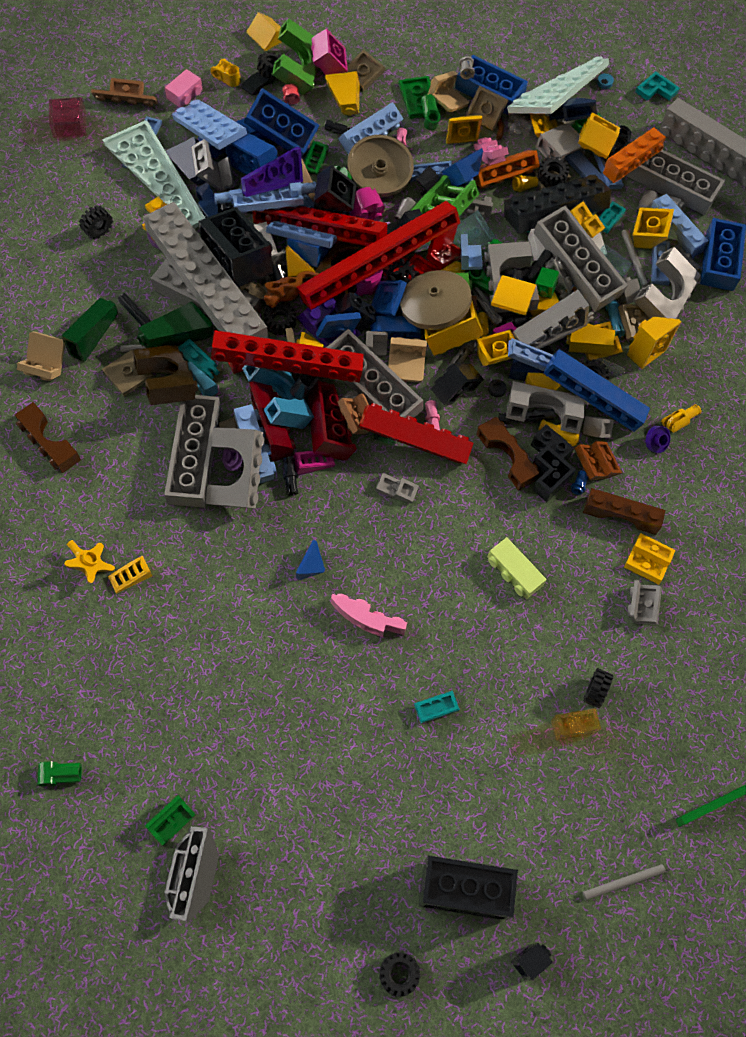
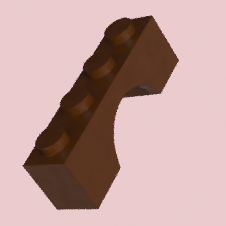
[14,402,81,473]
[476,416,539,491]
[583,488,666,535]

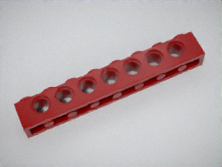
[252,206,387,246]
[211,330,364,383]

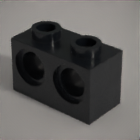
[531,424,574,461]
[510,943,553,981]

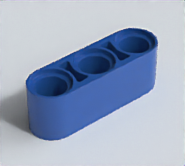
[370,316,422,339]

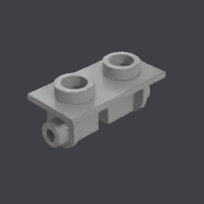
[545,257,573,295]

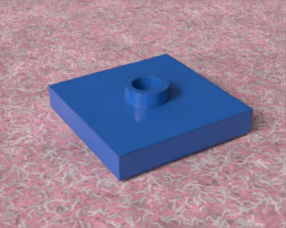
[371,280,407,316]
[316,312,361,339]

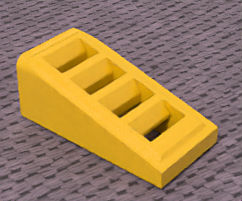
[108,556,152,594]

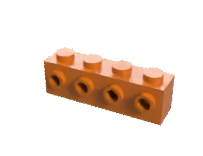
[603,127,666,183]
[473,150,540,188]

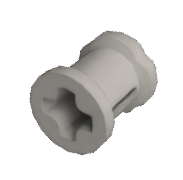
[459,56,475,79]

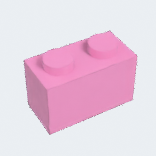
[165,69,202,108]

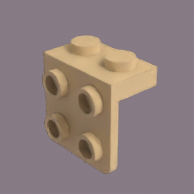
[428,71,470,112]
[17,331,65,381]
[388,337,427,383]

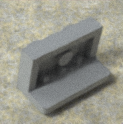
[628,580,662,625]

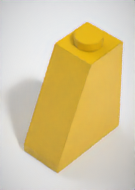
[325,71,360,115]

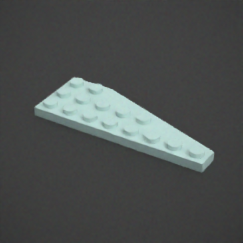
[508,57,609,114]

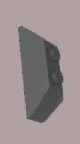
[164,826,219,921]

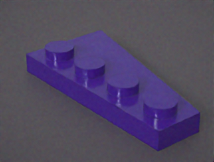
[241,147,303,197]

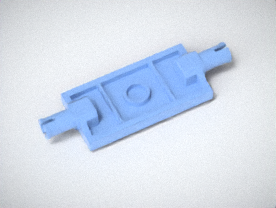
[214,182,316,213]

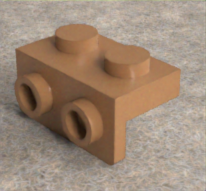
[338,393,369,434]

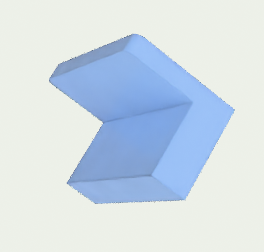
[460,234,482,270]

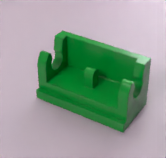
[145,795,196,846]

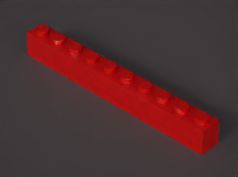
[296,201,461,310]

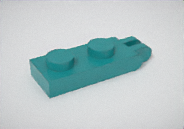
[178,339,220,379]

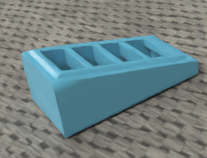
[188,362,218,396]

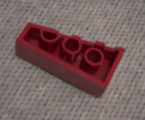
[308,381,357,461]

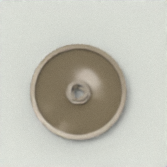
[347,135,414,197]
[400,270,472,330]

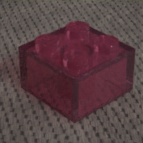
[49,97,87,138]

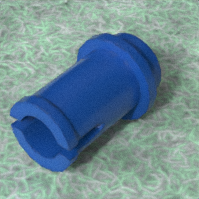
[571,470,589,495]

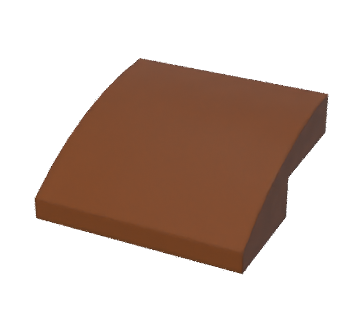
[574,441,622,480]

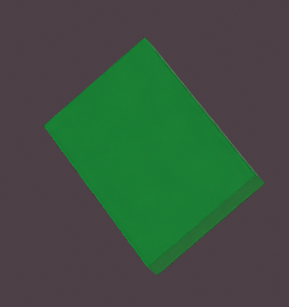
[398,76,440,119]

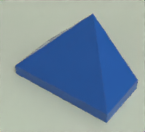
[296,540,325,580]

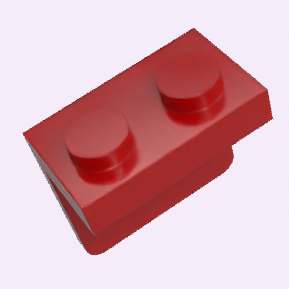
[426,225,461,269]

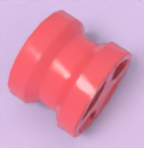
[282,84,300,105]

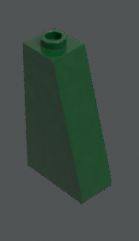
[61,298,118,362]
[137,302,213,348]

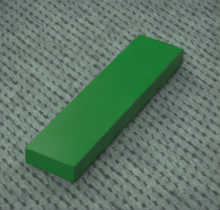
[676,785,746,827]

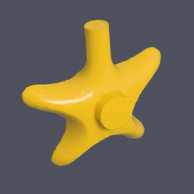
[64,540,115,583]

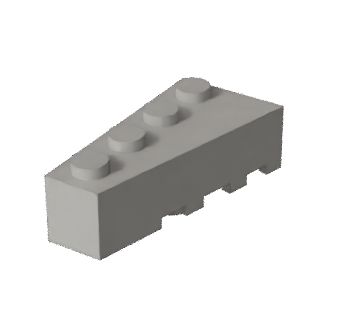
[514,290,589,349]

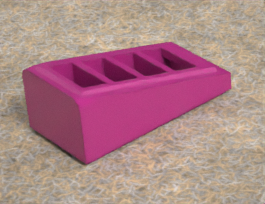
[293,451,335,475]

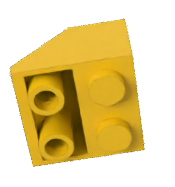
[578,112,620,159]

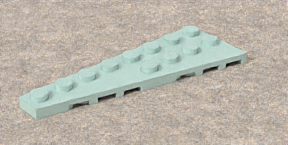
[102,120,205,228]

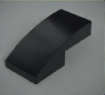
[240,72,275,96]

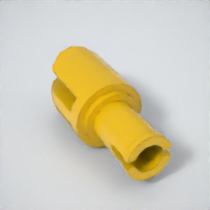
[661,404,701,433]
[539,420,579,446]

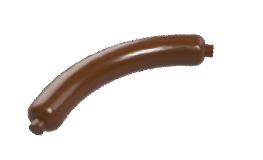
[496,117,505,140]

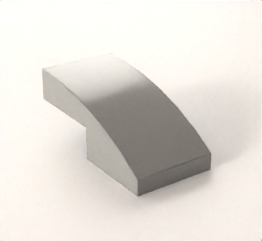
[375,473,419,503]

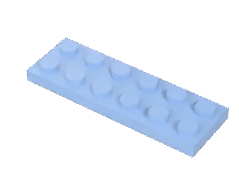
[172,99,247,150]

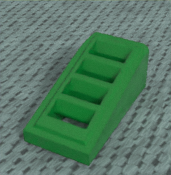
[304,140,329,175]

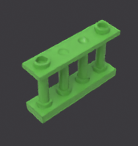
[410,175,479,216]

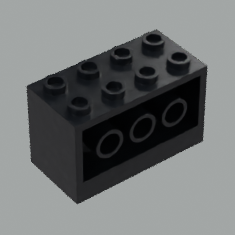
[198,207,274,287]
[418,855,518,921]

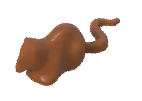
[264,271,319,308]

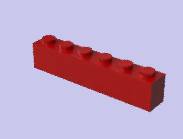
[358,403,473,465]

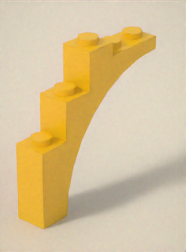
[527,292,615,355]

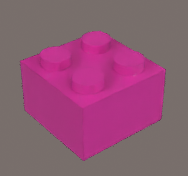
[311,28,348,75]

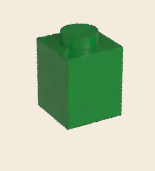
[535,267,559,299]

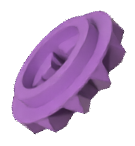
[222,449,243,471]

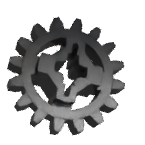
[381,259,419,285]

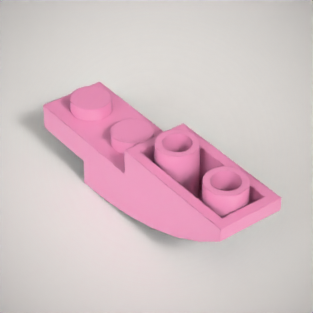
[473,137,509,165]
[331,594,407,637]

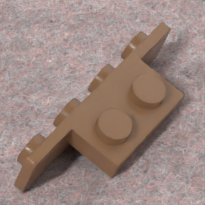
[91,78,158,106]

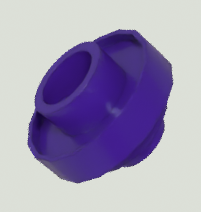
[645,426,671,453]

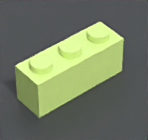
[488,537,547,600]

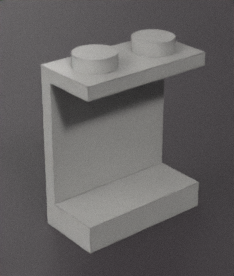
[535,123,586,161]
[191,139,235,193]

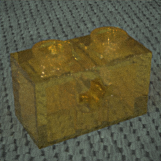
[551,708,601,741]

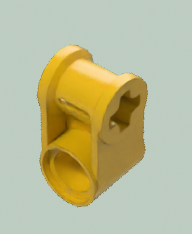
[210,58,241,87]

